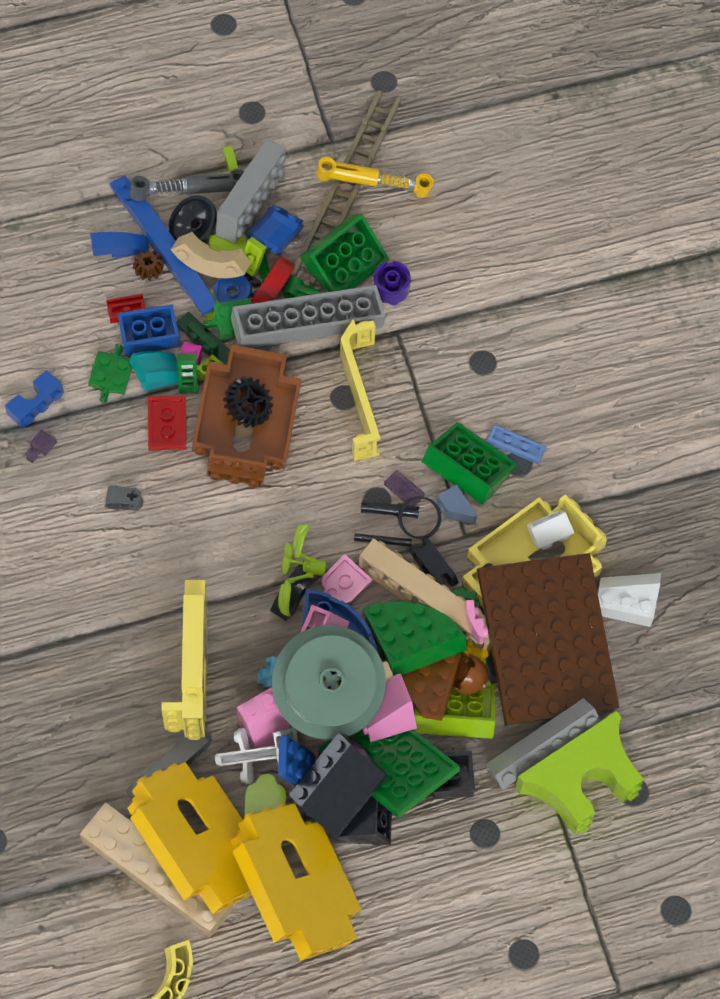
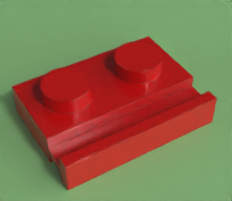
[106,294,146,324]

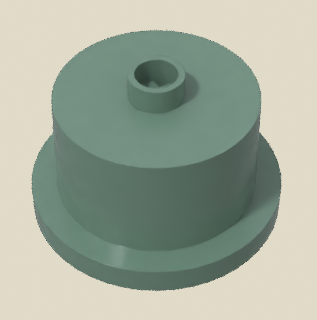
[272,625,386,740]

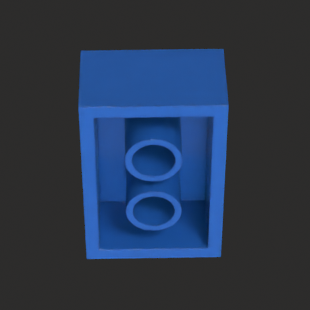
[118,304,180,356]

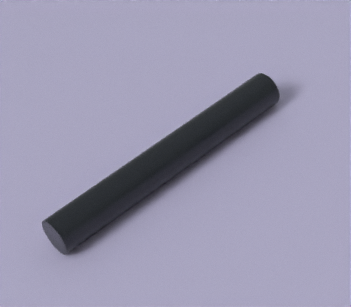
[354,533,412,547]

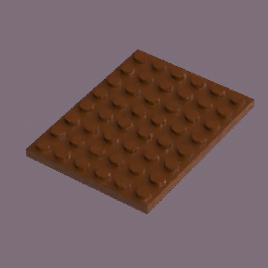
[477,553,620,726]

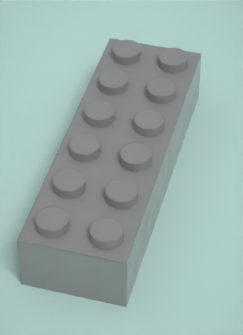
[216,139,287,243]

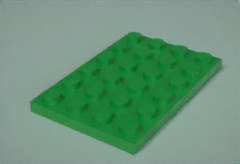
[319,729,460,818]

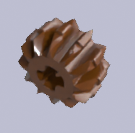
[133,249,164,281]

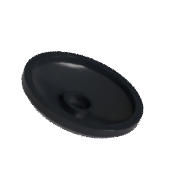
[169,195,217,242]

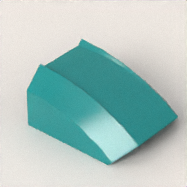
[129,351,178,392]

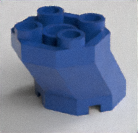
[246,205,304,255]

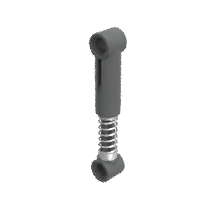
[130,169,244,201]

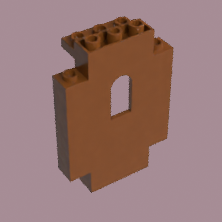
[191,344,302,488]

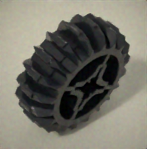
[223,377,274,428]

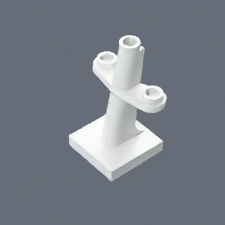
[215,727,298,784]

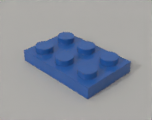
[278,735,315,786]

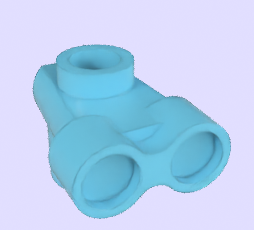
[257,656,277,689]

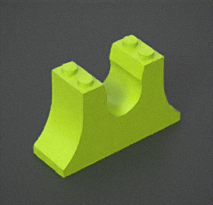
[515,711,644,835]

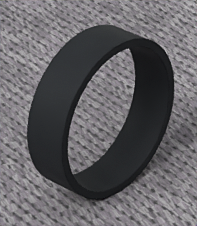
[398,496,442,539]

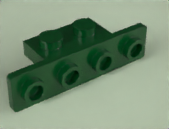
[176,312,230,365]

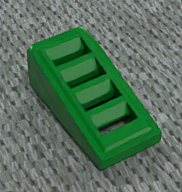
[177,353,198,393]

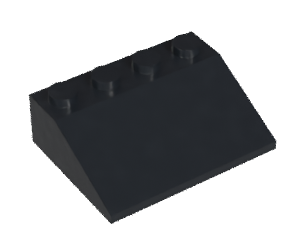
[289,732,388,838]

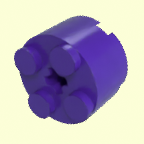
[374,261,411,305]

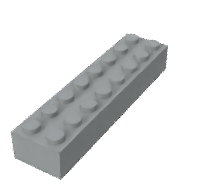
[231,285,386,348]

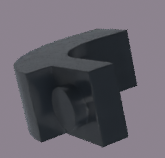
[270,560,321,621]

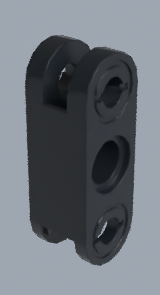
[409,538,459,587]

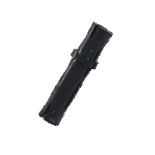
[360,500,419,519]

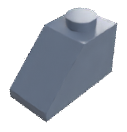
[436,485,477,525]

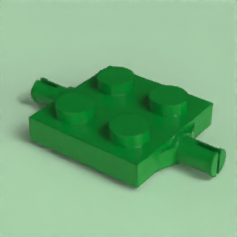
[203,298,251,341]
[88,344,132,403]

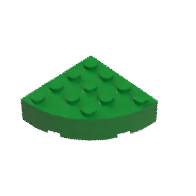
[363,601,467,676]

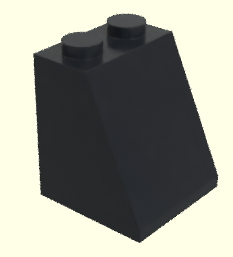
[328,796,392,845]

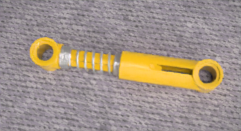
[316,157,434,198]

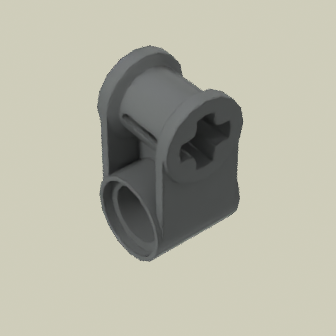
[105,485,143,511]

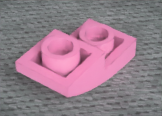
[465,600,488,644]

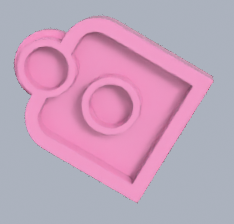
[322,554,373,604]

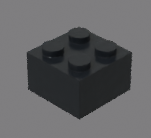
[433,751,475,799]

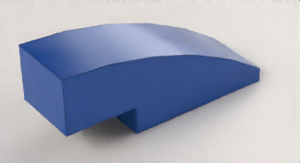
[90,232,148,258]

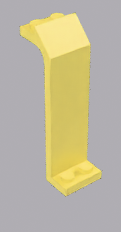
[340,319,381,461]

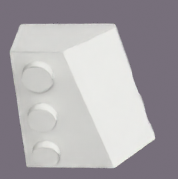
[598,573,661,627]

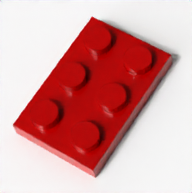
[148,395,187,451]

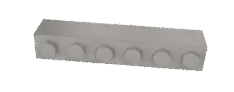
[485,698,601,790]

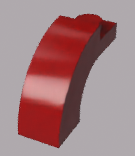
[251,254,295,304]

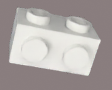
[526,509,574,550]

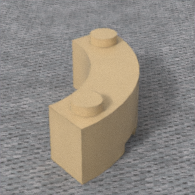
[171,232,251,278]

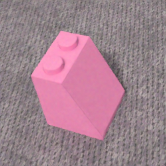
[362,673,417,742]
[237,687,290,748]

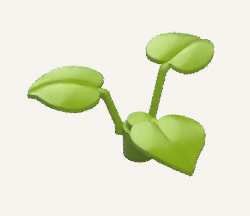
[278,524,326,616]

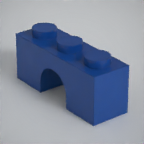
[5,370,64,428]

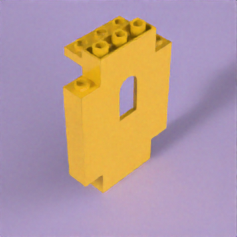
[127,762,252,914]
[231,803,362,961]

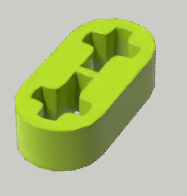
[223,145,238,173]

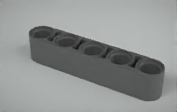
[126,733,213,798]

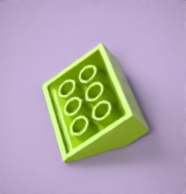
[413,680,495,739]

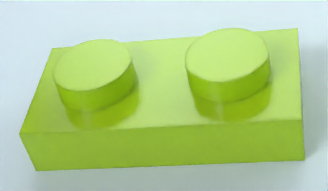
[244,237,267,277]

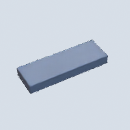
[487,424,546,464]

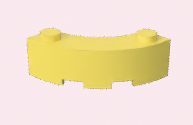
[149,940,193,999]

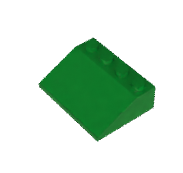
[300,214,389,292]
[421,422,518,505]

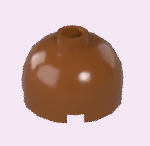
[452,654,488,695]

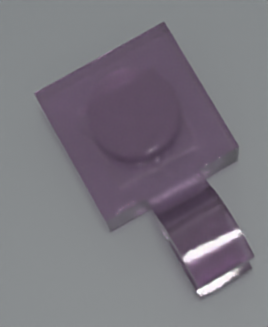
[26,429,57,463]

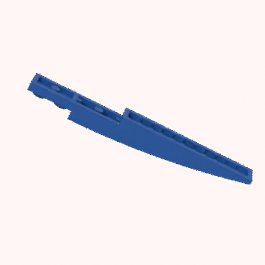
[109,175,217,316]

